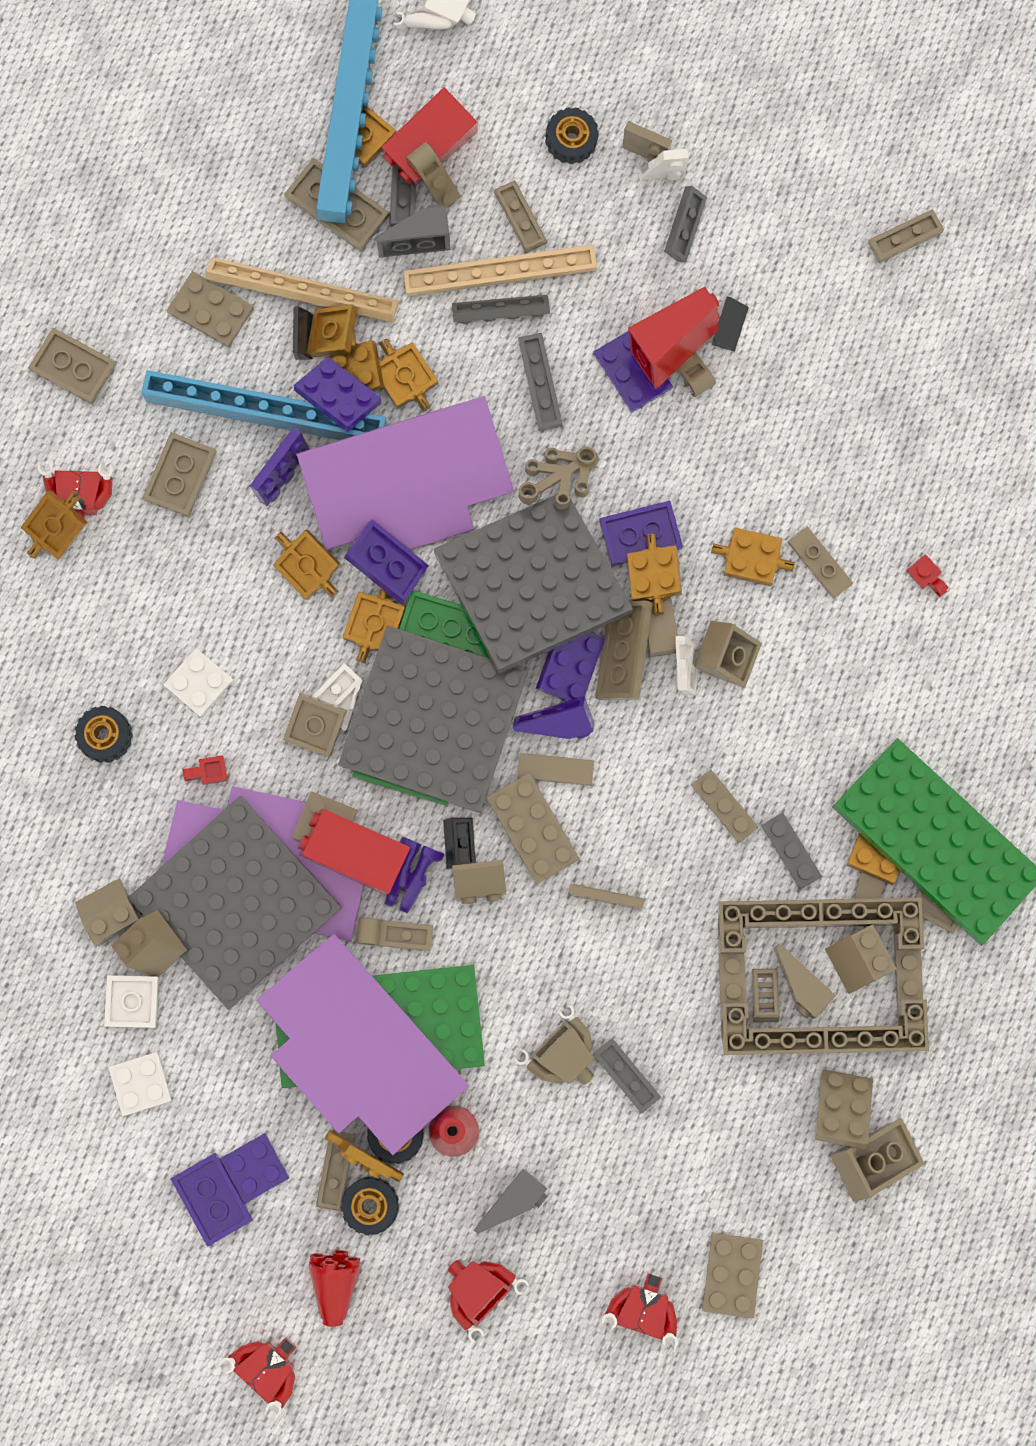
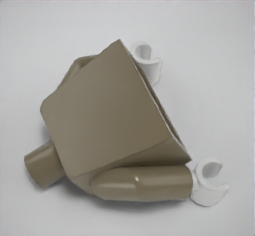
[514,1005,594,1085]

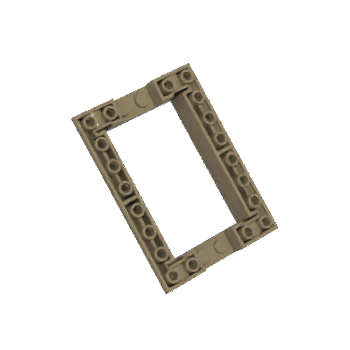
[718,898,929,1055]

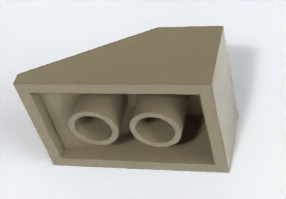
[830,1118,925,1202]

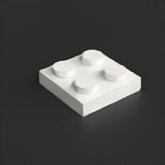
[163,648,234,717]
[104,975,159,1028]
[108,1052,172,1116]

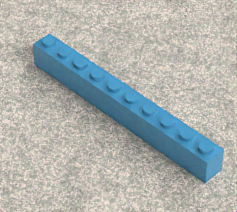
[316,0,382,224]
[141,370,387,440]

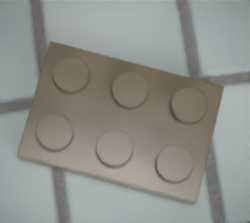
[167,271,254,348]
[28,328,117,405]
[143,432,217,518]
[815,1069,873,1150]
[702,1233,763,1318]

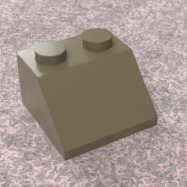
[694,621,762,688]
[452,860,506,904]
[75,878,141,946]
[111,910,187,977]
[825,924,897,994]

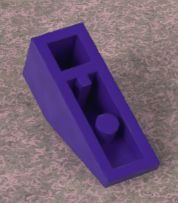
[513,696,594,739]

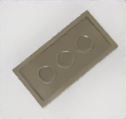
[284,158,390,252]
[595,601,653,700]
[486,773,579,884]

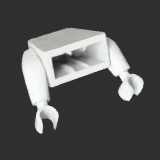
[393,0,476,30]

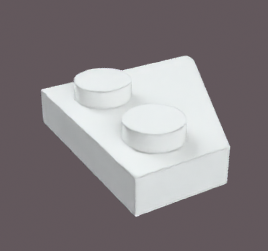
[639,149,688,181]
[676,636,701,696]
[312,663,362,732]

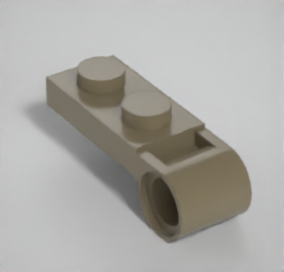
[406,142,461,208]
[677,352,716,397]
[356,917,433,951]

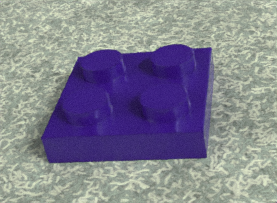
[220,1133,290,1204]

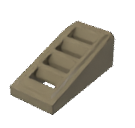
[752,969,780,1022]

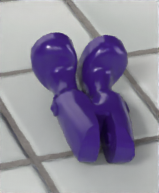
[384,836,445,914]

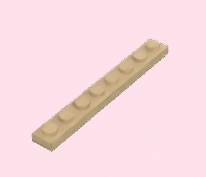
[403,245,597,297]
[205,257,399,322]

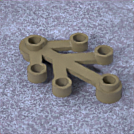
[518,447,599,509]

